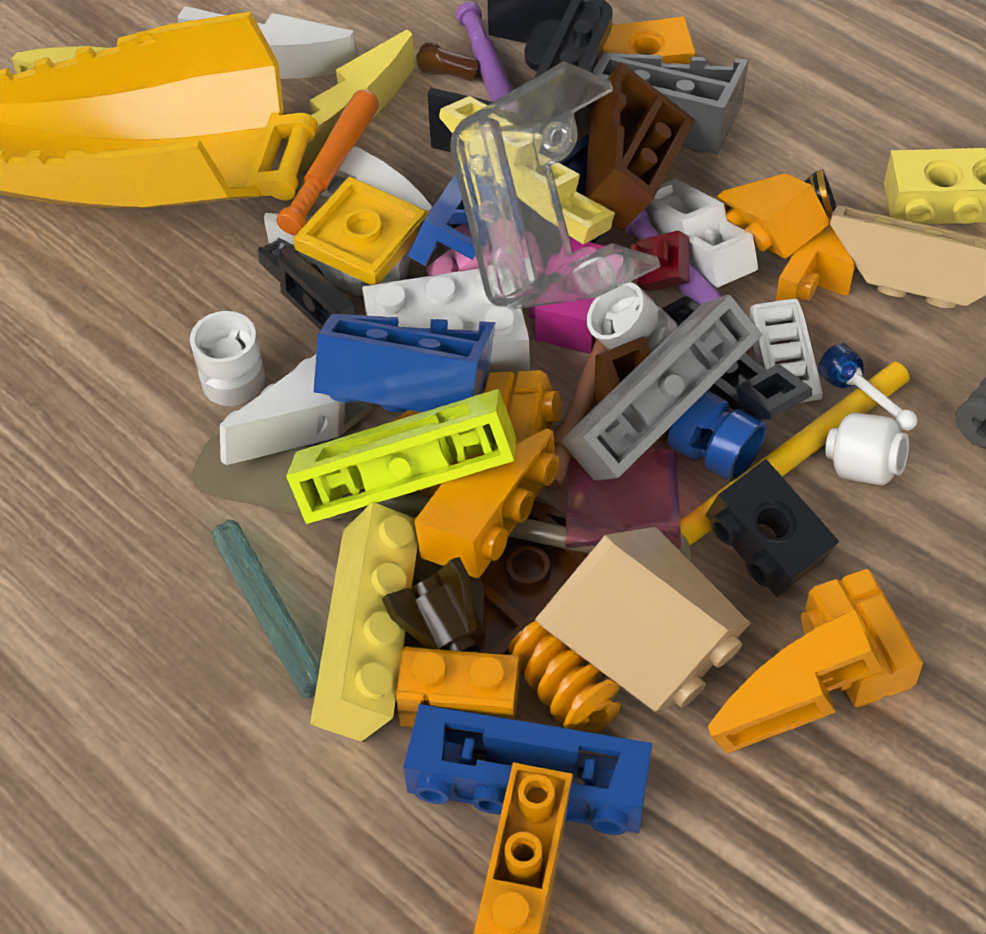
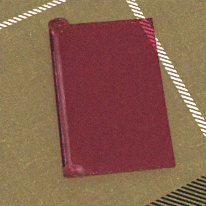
[565,448,682,549]

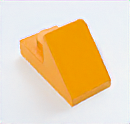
[776,215,854,303]

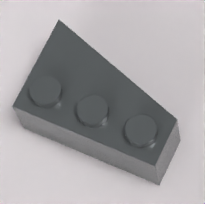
[586,53,749,155]

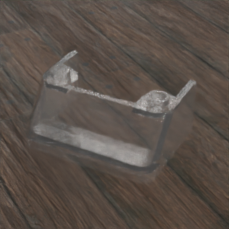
[450,61,660,309]

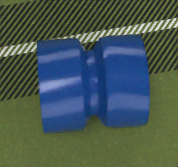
[667,390,767,482]

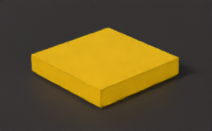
[293,176,429,285]

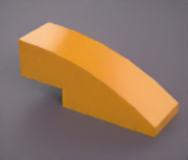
[708,609,884,754]

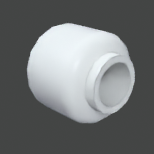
[826,413,909,485]

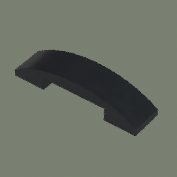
[661,295,812,420]

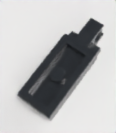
[258,238,356,330]

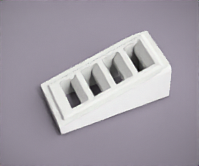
[749,299,823,403]

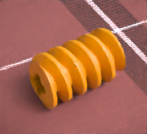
[508,620,621,733]

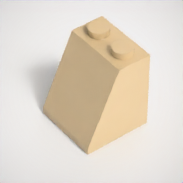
[536,527,750,712]

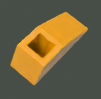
[414,429,559,579]
[473,762,573,934]

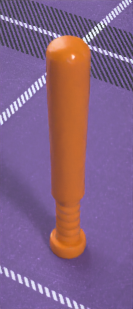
[276,90,379,235]

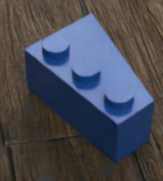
[313,314,496,412]

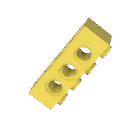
[884,148,986,224]

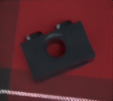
[705,459,840,597]

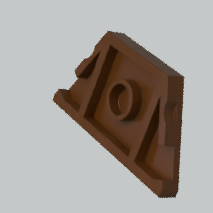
[476,501,633,655]

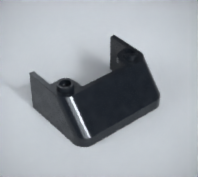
[427,0,613,156]

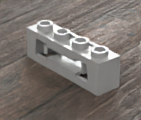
[560,294,763,481]

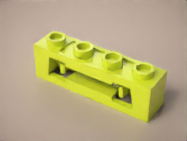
[286,389,516,524]

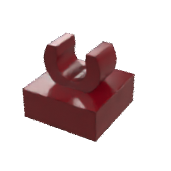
[631,230,689,292]

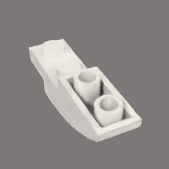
[177,6,357,79]

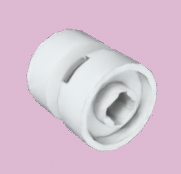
[587,282,678,353]
[189,311,266,406]

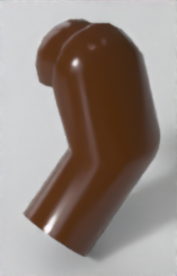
[416,42,478,82]

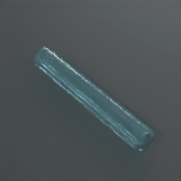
[212,520,320,699]

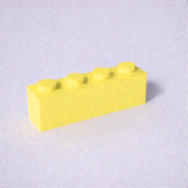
[310,502,418,742]

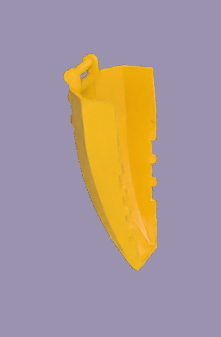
[0,11,318,208]

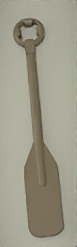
[192,434,692,562]

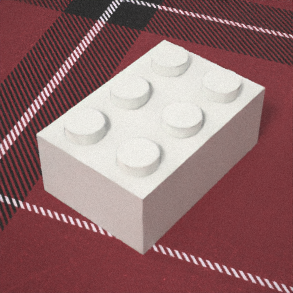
[362,263,530,375]

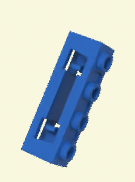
[403,704,652,835]

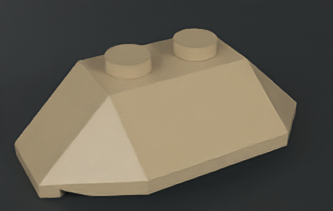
[830,205,986,309]

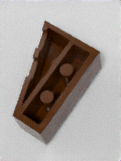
[585,62,695,232]

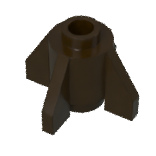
[381,557,485,652]

